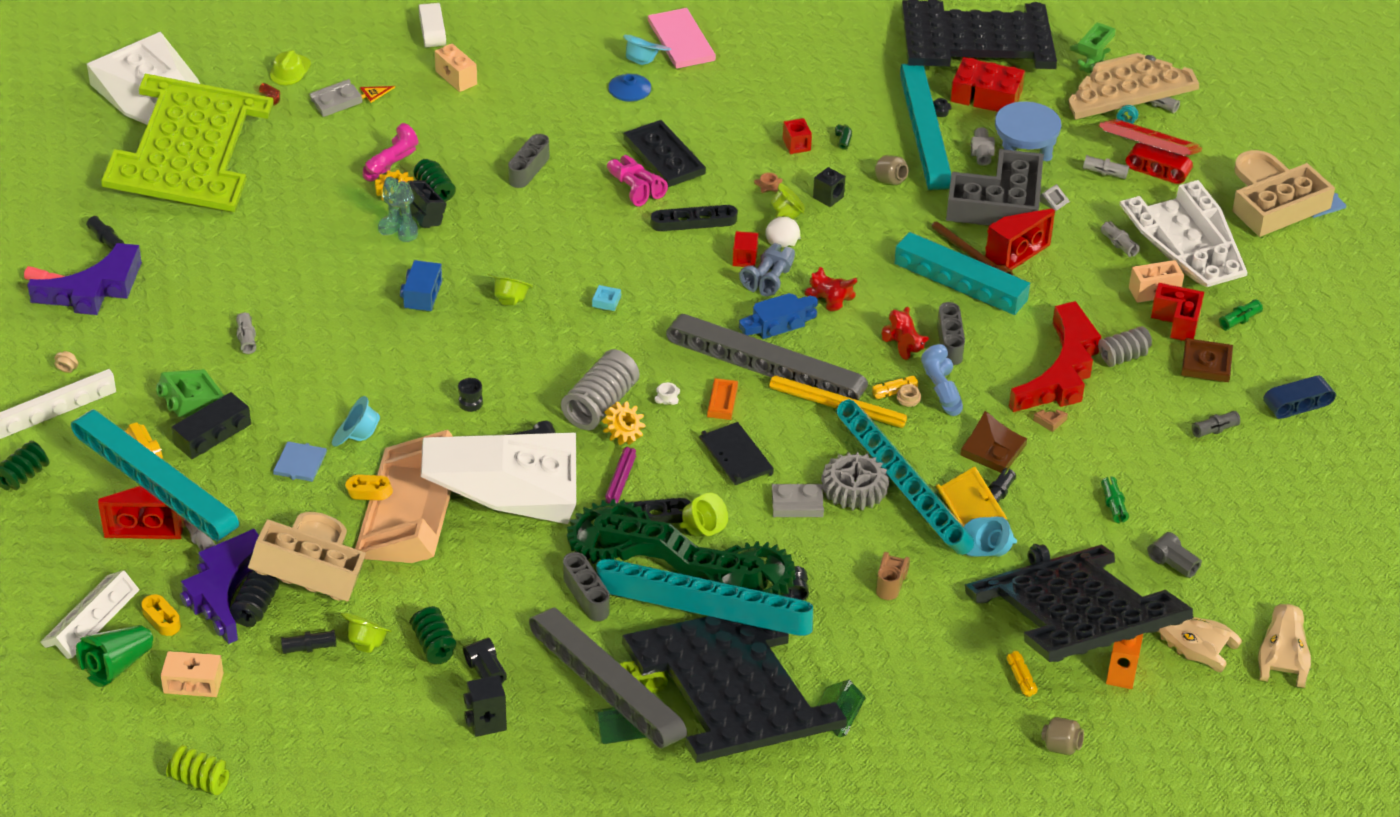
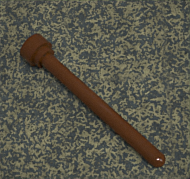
[932,222,1013,275]

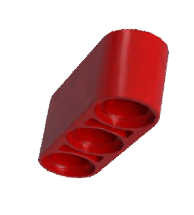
[1125,142,1193,184]

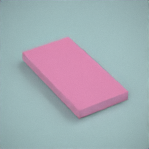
[648,8,716,69]

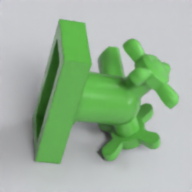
[1070,22,1116,73]

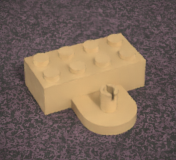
[1232,150,1335,237]
[248,512,366,601]

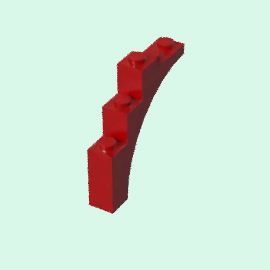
[1009,301,1101,412]

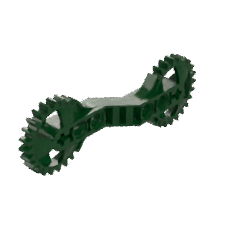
[567,499,796,596]

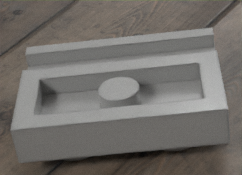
[310,79,363,117]
[772,484,824,517]

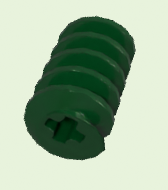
[413,159,456,202]
[0,440,50,491]
[409,606,456,664]

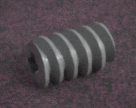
[1098,326,1152,367]

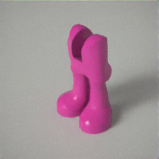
[362,123,419,182]
[607,154,668,206]

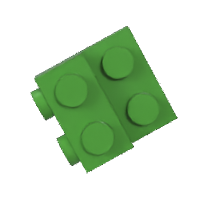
[156,369,225,417]

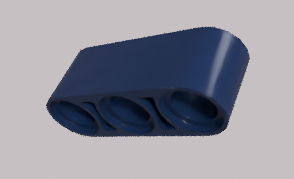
[1263,375,1336,419]

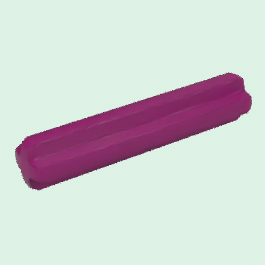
[605,447,636,504]

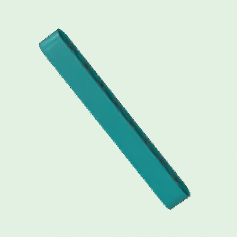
[900,64,951,190]
[837,399,974,555]
[71,409,239,541]
[596,559,813,636]

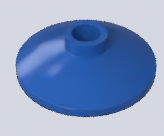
[609,74,651,101]

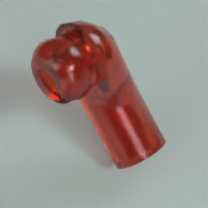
[259,83,281,106]

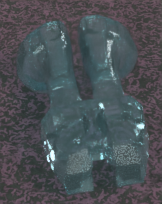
[378,177,418,242]

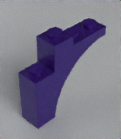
[28,243,142,315]
[180,529,259,644]

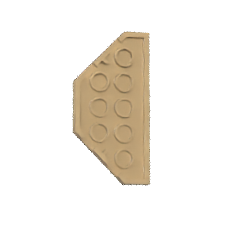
[1068,53,1199,119]

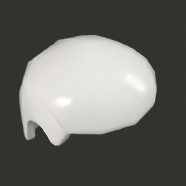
[766,217,801,248]

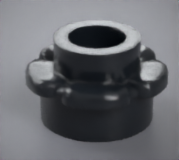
[933,98,952,117]
[1027,544,1050,565]

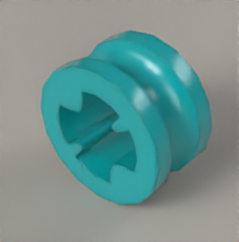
[1117,105,1139,124]

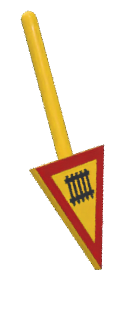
[360,86,395,103]

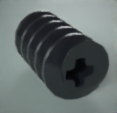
[230,571,280,627]

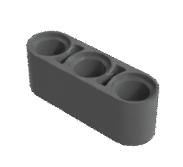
[508,134,550,188]
[937,302,965,365]
[563,552,610,621]

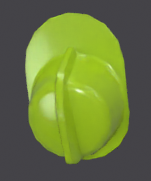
[270,50,311,86]
[771,183,805,219]
[487,274,533,305]
[679,492,728,536]
[341,613,392,653]

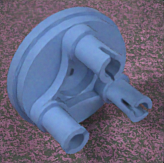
[995,102,1061,161]

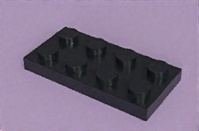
[624,120,706,187]

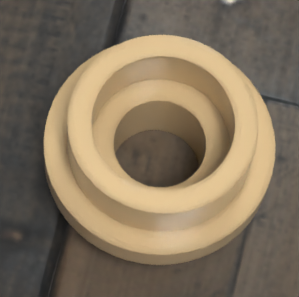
[54,351,79,373]
[897,384,921,407]

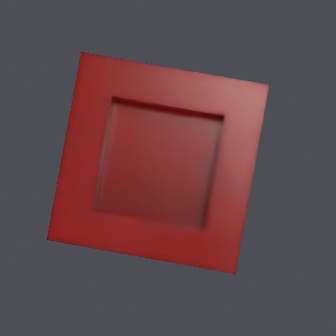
[782,118,812,154]
[733,231,758,267]

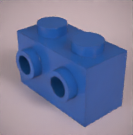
[400,260,442,311]

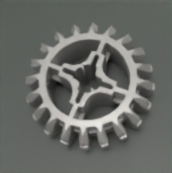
[821,452,889,511]

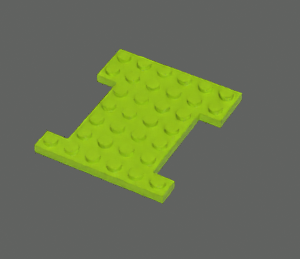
[101,73,273,212]

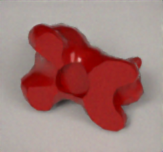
[805,267,857,311]
[881,307,929,360]

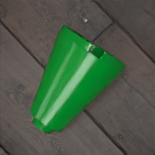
[76,625,153,687]

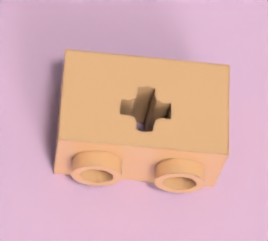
[435,44,477,92]
[1129,260,1184,303]
[161,651,224,697]

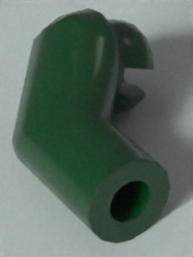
[835,124,852,150]

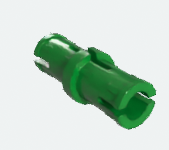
[1219,299,1263,331]
[1101,476,1129,523]

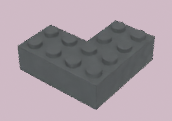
[946,149,1044,225]

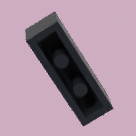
[171,392,251,459]

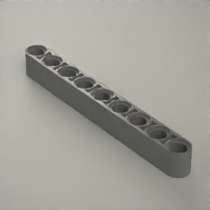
[666,314,868,400]
[529,607,687,749]

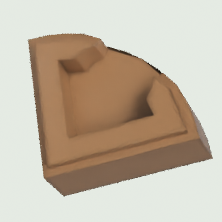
[1033,410,1068,432]

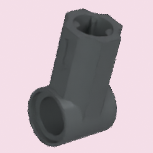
[1148,532,1202,578]

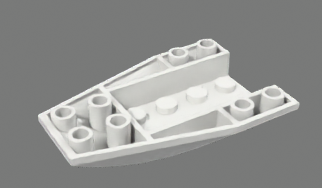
[1119,180,1248,287]

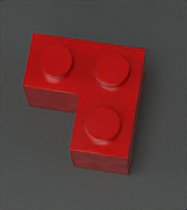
[1151,282,1205,341]

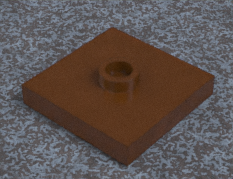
[1181,338,1233,383]

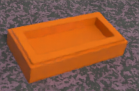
[707,378,738,420]

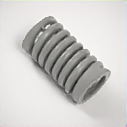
[561,349,640,430]

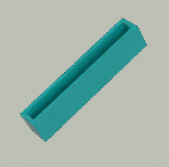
[894,232,1030,315]

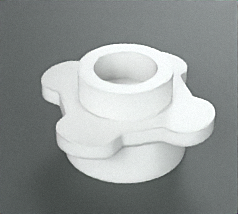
[655,382,680,405]

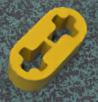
[345,475,393,501]
[142,594,181,636]

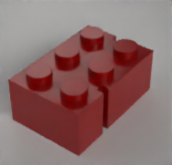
[950,57,1025,112]

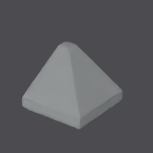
[1039,184,1070,211]

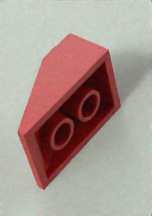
[985,208,1055,270]
[98,486,184,539]

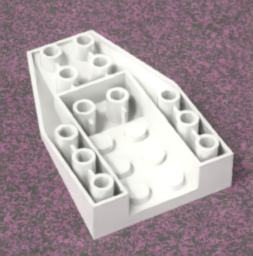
[87,32,200,125]
[421,433,576,524]

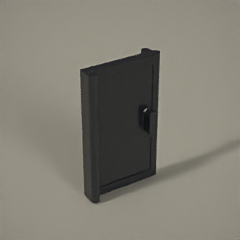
[699,422,774,485]

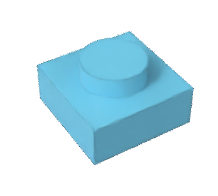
[592,285,621,311]

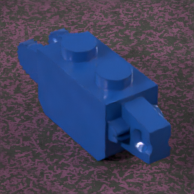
[739,293,818,339]

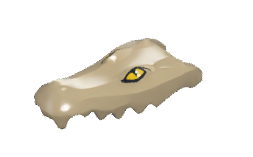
[1258,604,1311,688]
[1157,617,1242,672]

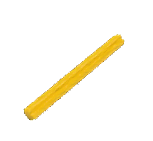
[769,375,907,428]

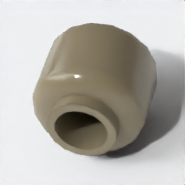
[875,155,909,185]
[1042,717,1084,755]

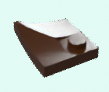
[960,411,1027,473]

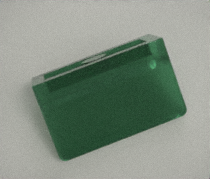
[817,679,866,737]
[594,707,647,744]

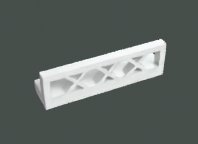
[41,570,139,659]

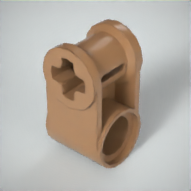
[876,552,910,600]

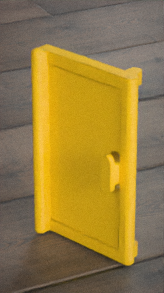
[936,467,1007,526]

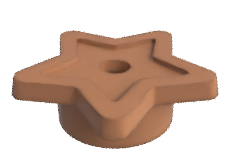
[754,173,783,193]

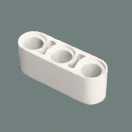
[419,3,446,48]

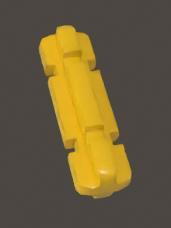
[872,376,918,399]
[1007,651,1038,697]

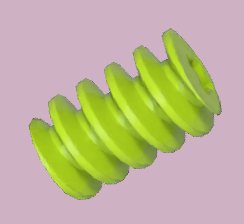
[166,745,230,795]

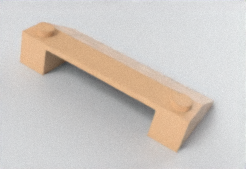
[355,429,453,563]

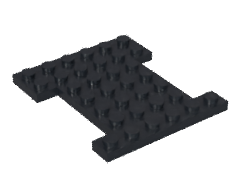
[902,0,1057,69]
[965,544,1194,662]
[622,616,847,763]

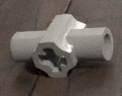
[971,128,995,165]

